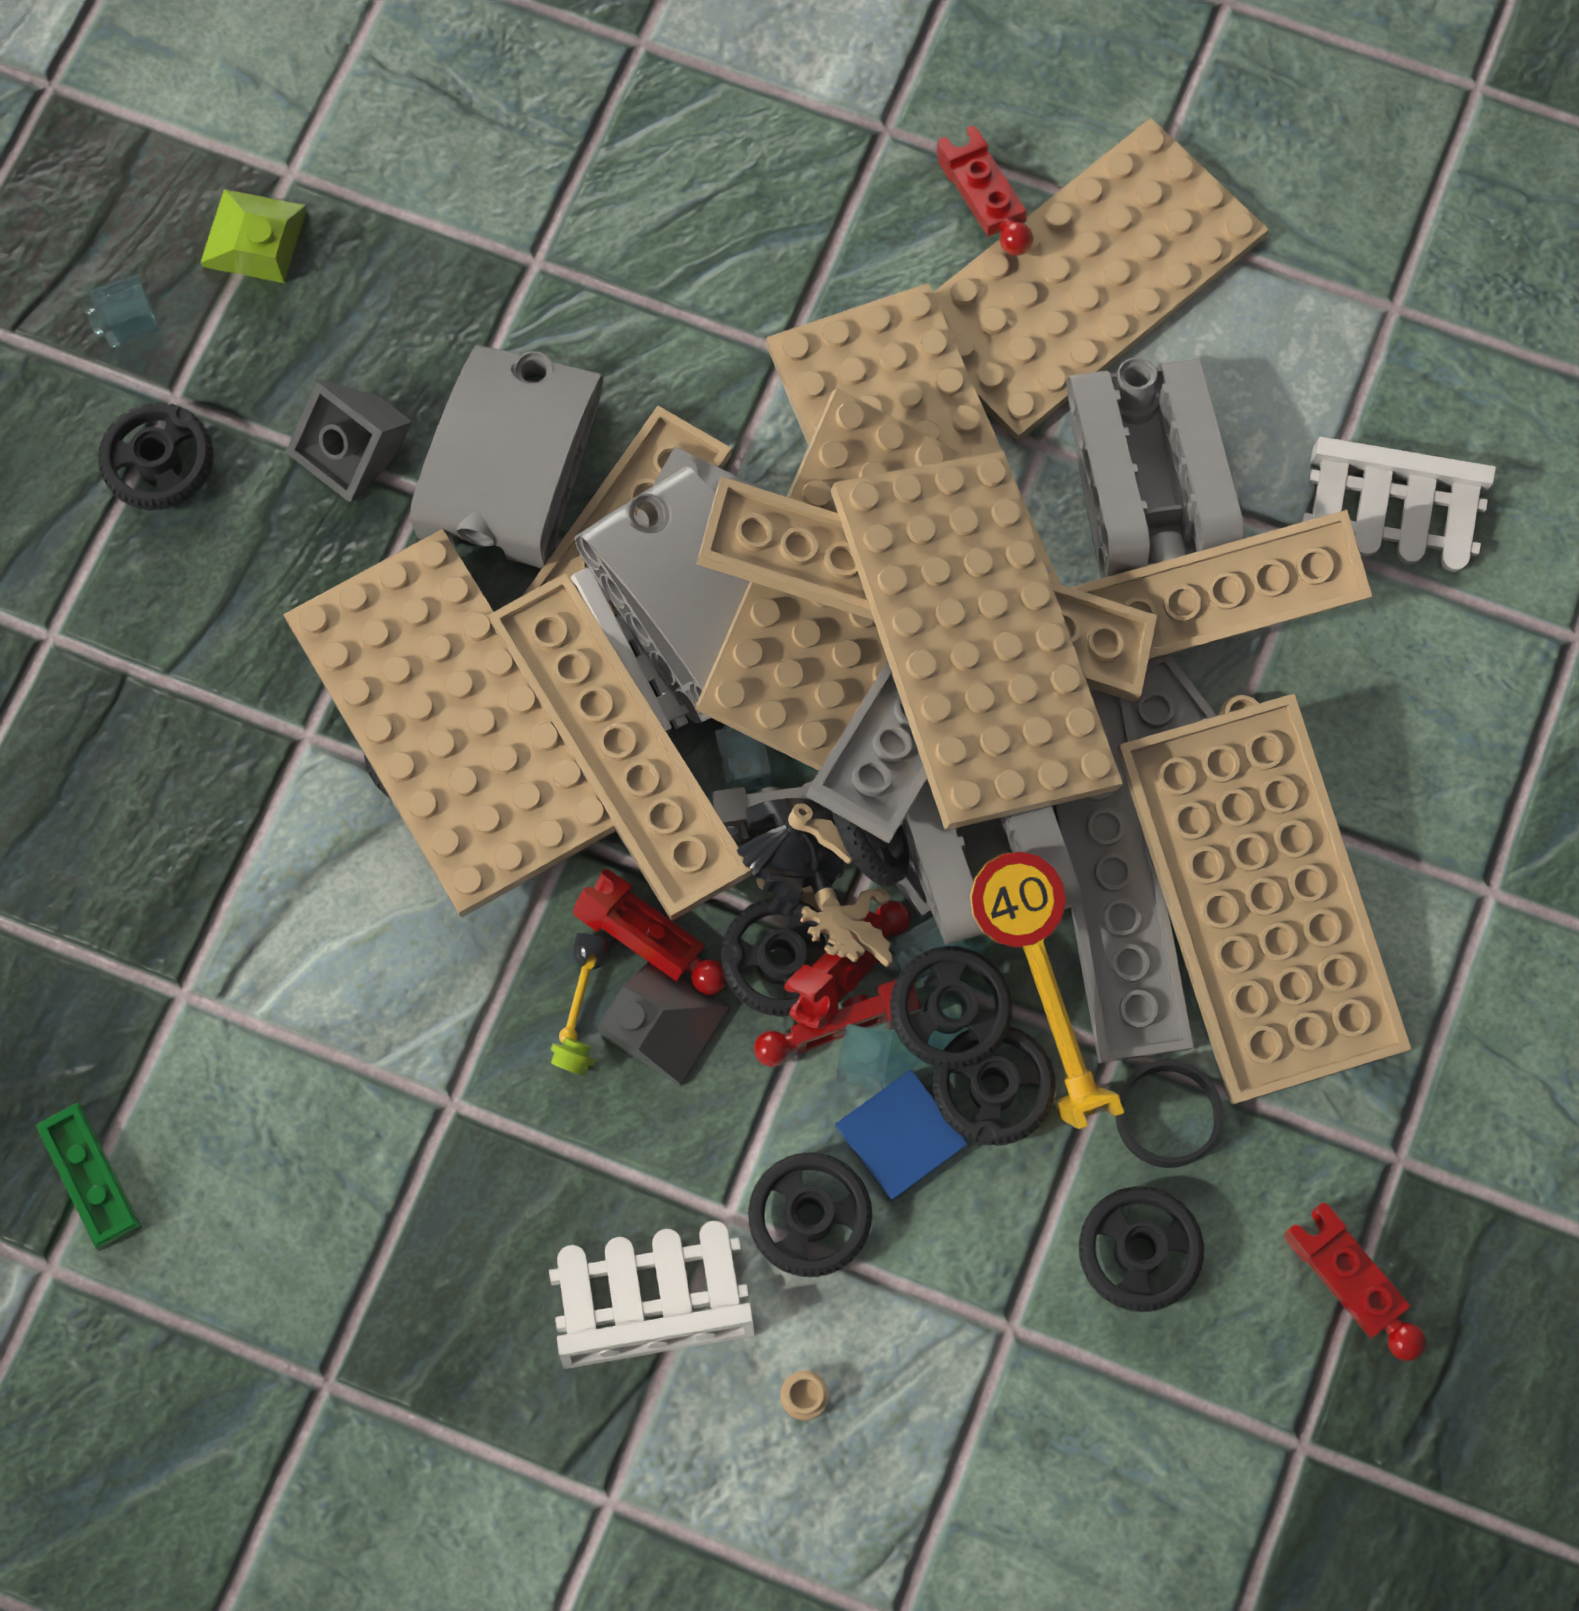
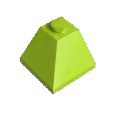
[201,189,307,283]

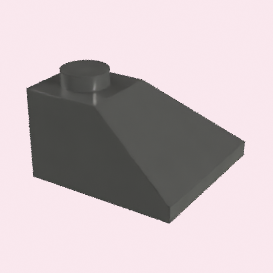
[285,380,412,503]
[598,962,730,1086]

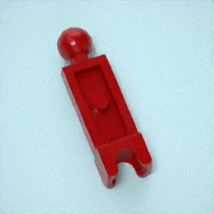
[937,126,1034,256]
[573,869,727,995]
[785,900,911,1029]
[754,980,922,1067]
[1284,1202,1426,1361]

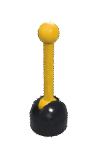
[559,933,613,1044]

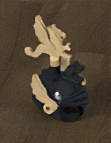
[737,798,892,967]

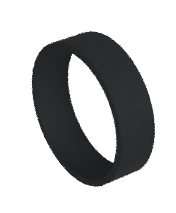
[1116,1060,1223,1168]

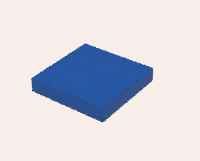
[835,1069,968,1203]

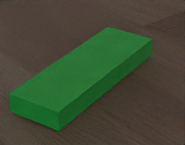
[35,1102,142,1251]

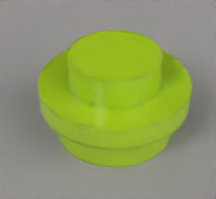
[550,1037,597,1076]

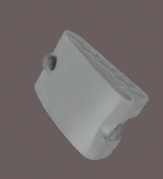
[410,344,604,569]
[1067,357,1243,579]
[575,466,750,723]
[901,778,1082,945]

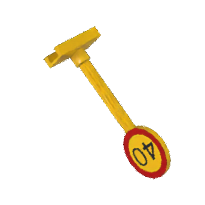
[970,851,1124,1129]

